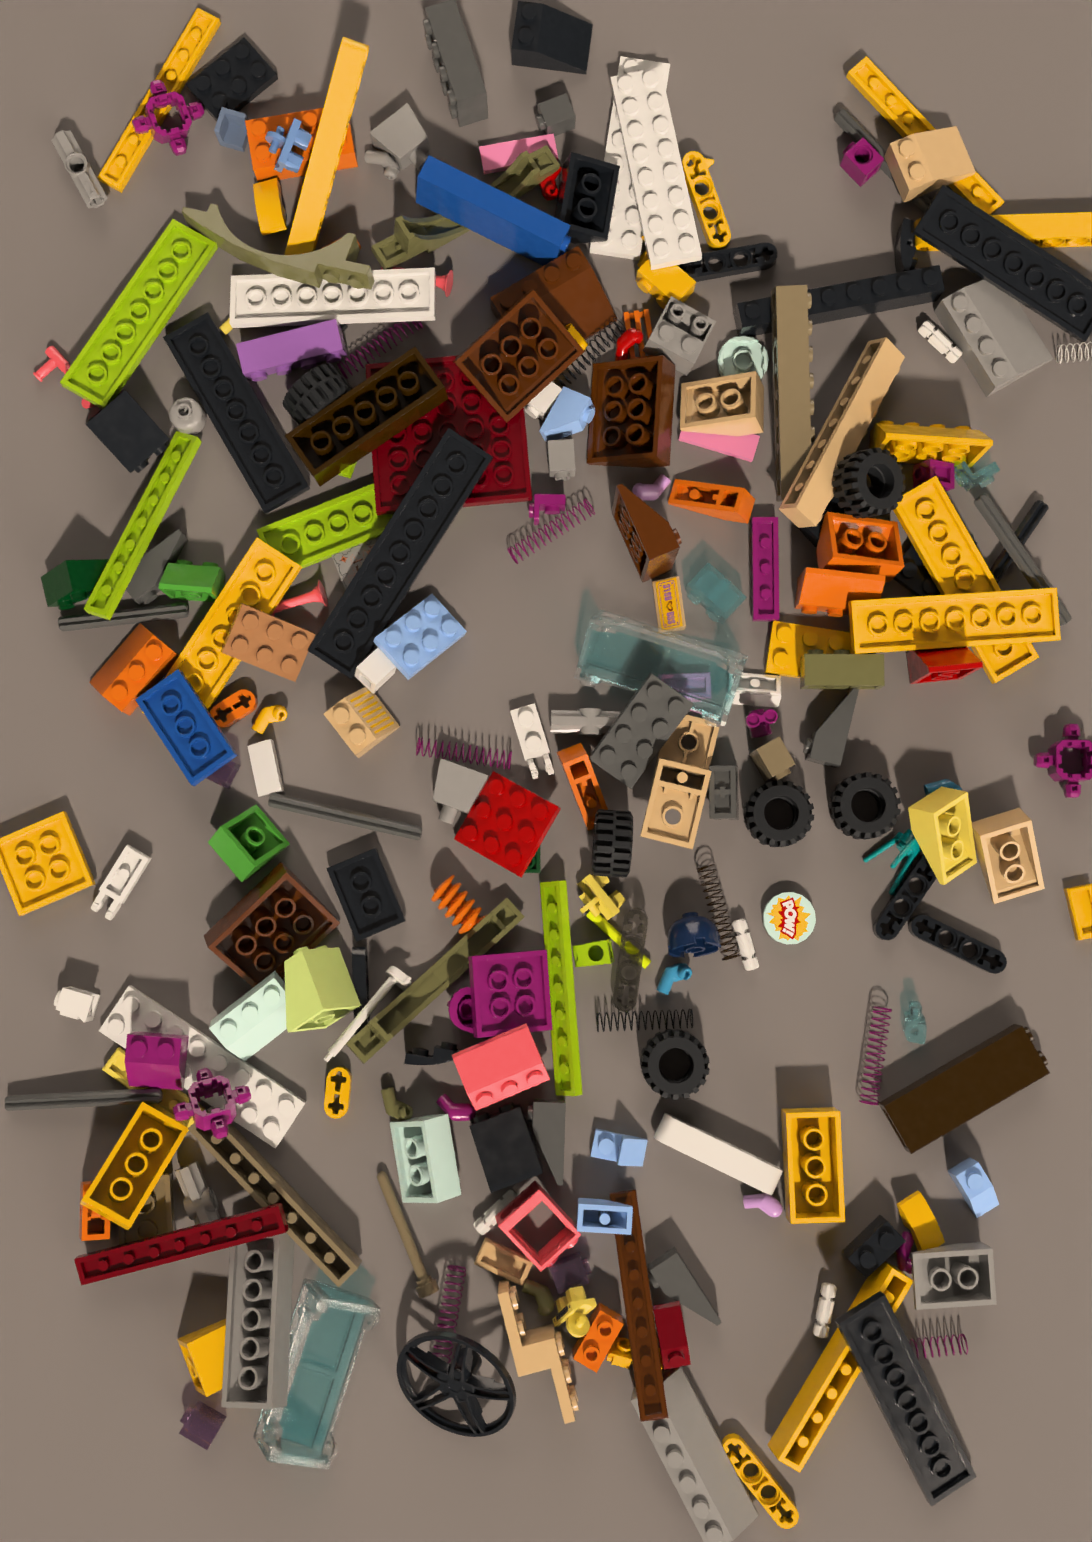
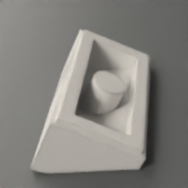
[727,672,781,707]
[247,739,284,797]

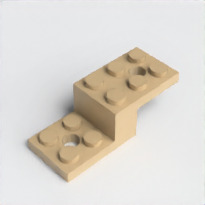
[640,715,720,849]
[498,1279,579,1424]

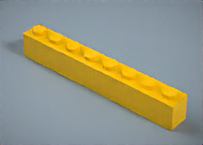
[768,1261,913,1473]

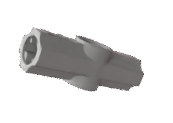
[51,130,108,208]
[551,708,622,737]
[174,1161,221,1225]

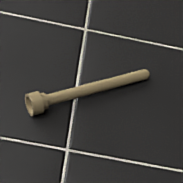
[377,1171,439,1299]

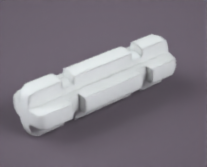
[918,320,963,363]
[732,919,759,971]
[473,1190,518,1235]
[813,1282,837,1338]

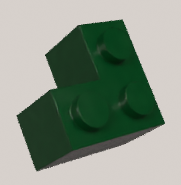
[41,559,109,610]

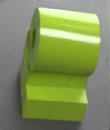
[572,939,615,967]

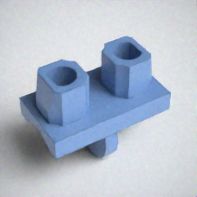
[265,118,312,173]

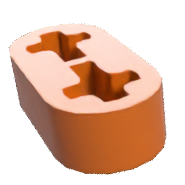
[210,689,258,728]

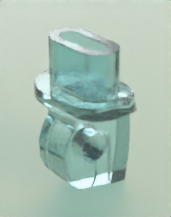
[903,1001,927,1044]

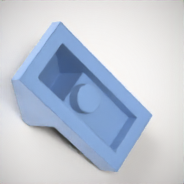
[590,1128,648,1166]

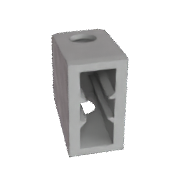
[370,103,429,171]
[433,758,489,825]

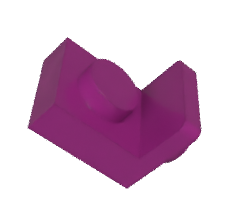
[912,459,955,491]
[529,494,566,525]

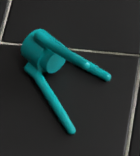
[863,829,921,895]

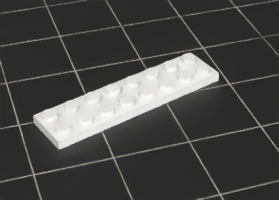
[590,56,670,260]
[610,67,702,270]
[229,267,436,328]
[99,985,306,1149]

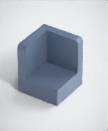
[214,107,248,152]

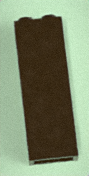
[878,1024,1050,1154]

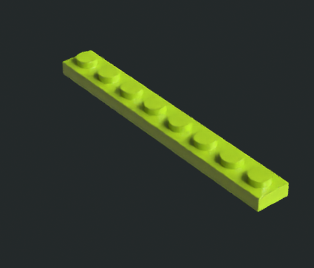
[83,431,202,620]
[540,880,583,1096]

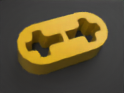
[324,1066,352,1119]

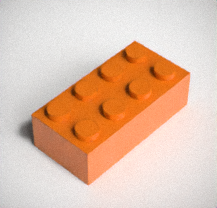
[245,108,358,183]

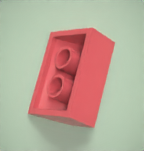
[452,1023,550,1111]

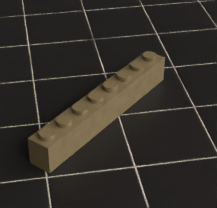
[771,285,815,502]
[188,1106,362,1288]

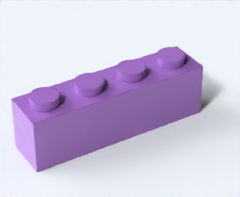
[236,319,347,382]

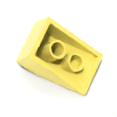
[908,786,977,885]

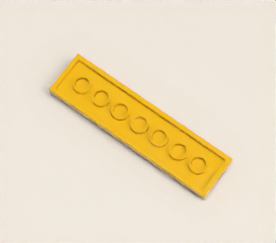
[893,476,1039,684]
[142,537,302,714]
[848,588,1061,654]

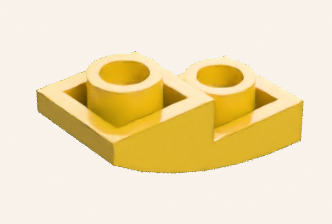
[253,178,287,236]
[897,1190,945,1251]

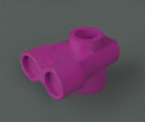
[745,709,778,738]

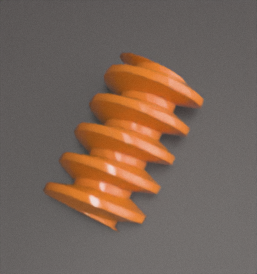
[431,875,487,934]

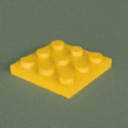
[0,811,96,916]

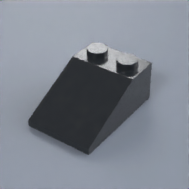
[511,1,593,74]

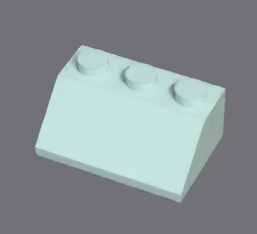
[209,971,287,1062]
[390,1114,461,1203]

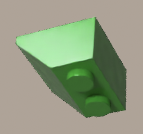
[159,560,225,602]
[208,804,290,882]

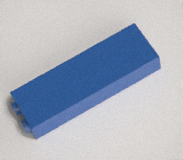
[416,155,572,266]

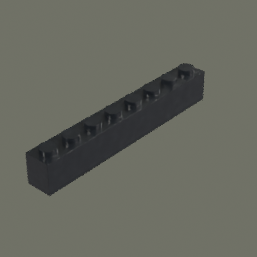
[733,265,945,337]

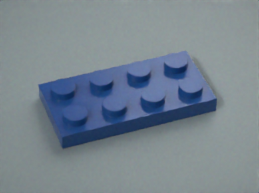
[135,669,238,786]

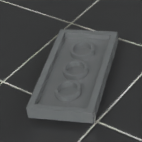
[589,672,694,789]

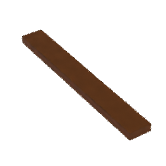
[609,1189,668,1422]

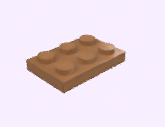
[221,603,316,682]

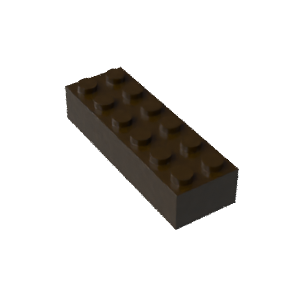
[285,347,448,487]

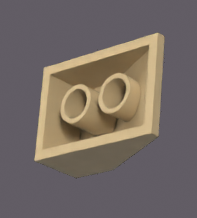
[884,126,976,203]
[680,371,764,436]
[972,808,1045,904]

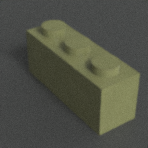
[800,649,885,689]

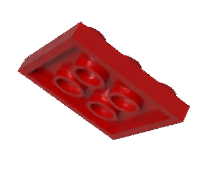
[454,771,561,878]

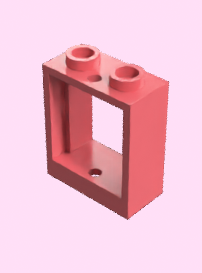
[495,1180,581,1272]

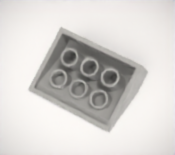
[934,280,1053,397]

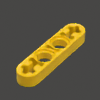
[682,151,731,251]
[721,1433,799,1529]

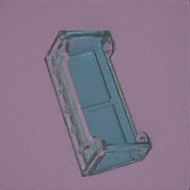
[574,609,749,727]
[253,1278,380,1469]

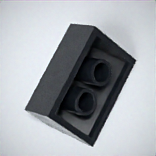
[554,152,620,244]

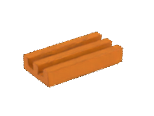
[623,309,652,359]

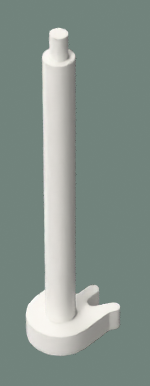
[324,966,411,1062]

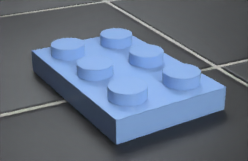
[373,594,467,680]

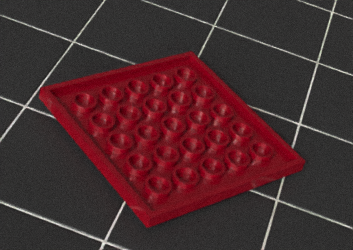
[365,355,532,515]

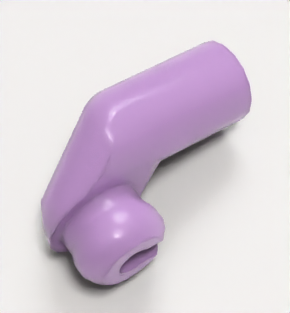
[632,474,671,501]
[743,1193,783,1217]

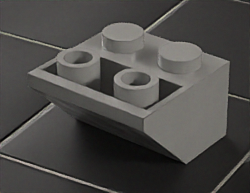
[642,296,716,376]

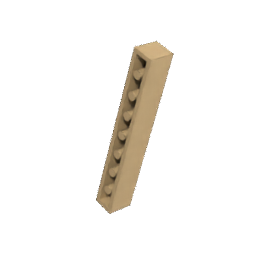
[779,337,905,528]

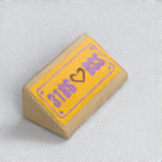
[652,576,686,633]

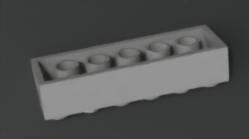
[221,1233,294,1409]
[631,1366,759,1542]

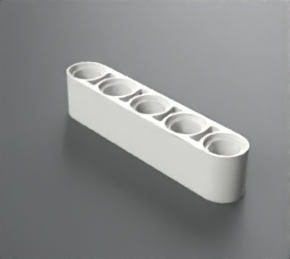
[654,1113,783,1195]

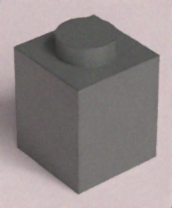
[535,93,576,136]

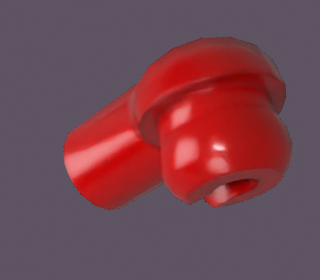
[540,166,562,200]
[615,328,643,361]

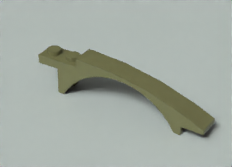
[371,145,560,269]
[182,203,375,290]
[346,898,525,1064]

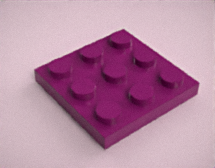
[468,950,552,1038]

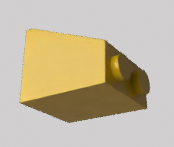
[177,1319,226,1397]

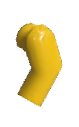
[251,705,288,735]

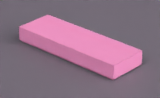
[479,133,558,175]
[678,431,760,462]

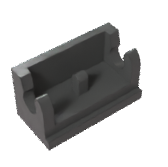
[709,765,739,820]

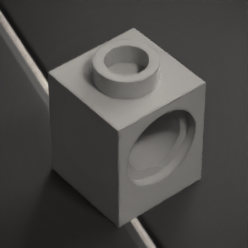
[547,439,576,481]

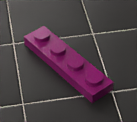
[751,517,779,621]

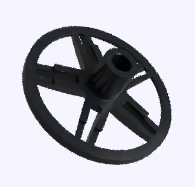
[397,1331,516,1437]

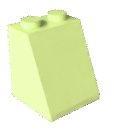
[284,945,361,1033]

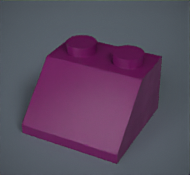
[125,1032,189,1090]

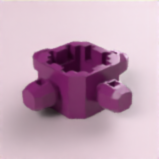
[132,80,204,156]
[1033,724,1092,798]
[173,1068,251,1139]

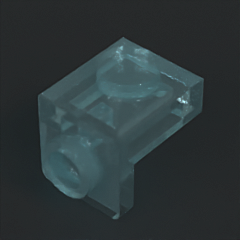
[955,461,1000,492]

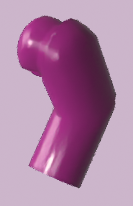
[436,1094,476,1121]

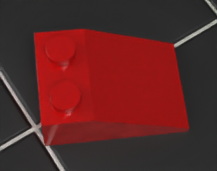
[906,647,983,684]

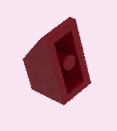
[653,1301,691,1370]

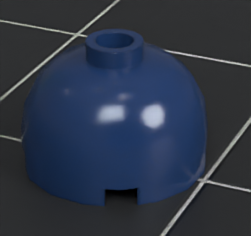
[667,912,721,958]

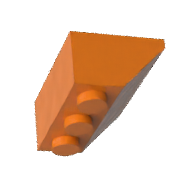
[816,512,905,582]
[795,567,886,617]
[89,623,179,716]

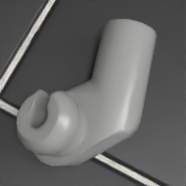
[365,150,400,180]

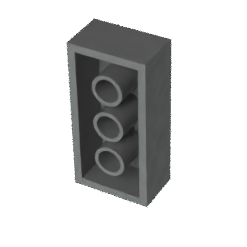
[423,0,488,127]

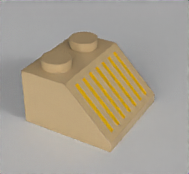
[323,687,400,758]

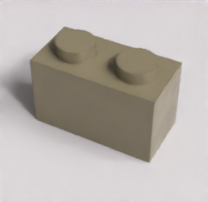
[749,736,795,782]

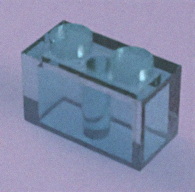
[685,562,747,625]

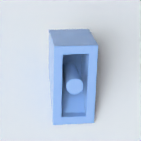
[539,386,595,442]
[947,1157,999,1218]
[576,1198,633,1235]

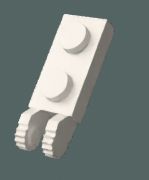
[510,703,554,780]
[91,844,152,920]

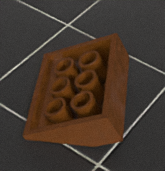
[490,246,617,340]
[452,289,585,422]
[587,355,675,468]
[612,484,682,583]
[204,862,340,987]

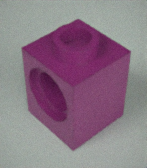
[840,137,884,187]

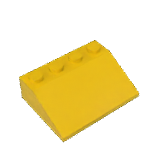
[869,421,993,468]

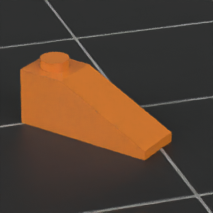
[668,479,755,524]
[556,742,608,831]

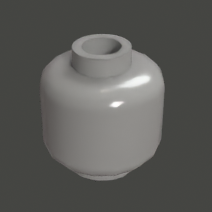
[169,397,206,435]

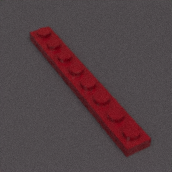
[74,1203,289,1286]

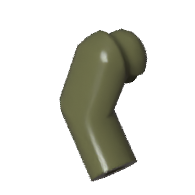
[381,1087,413,1121]
[522,1278,555,1316]

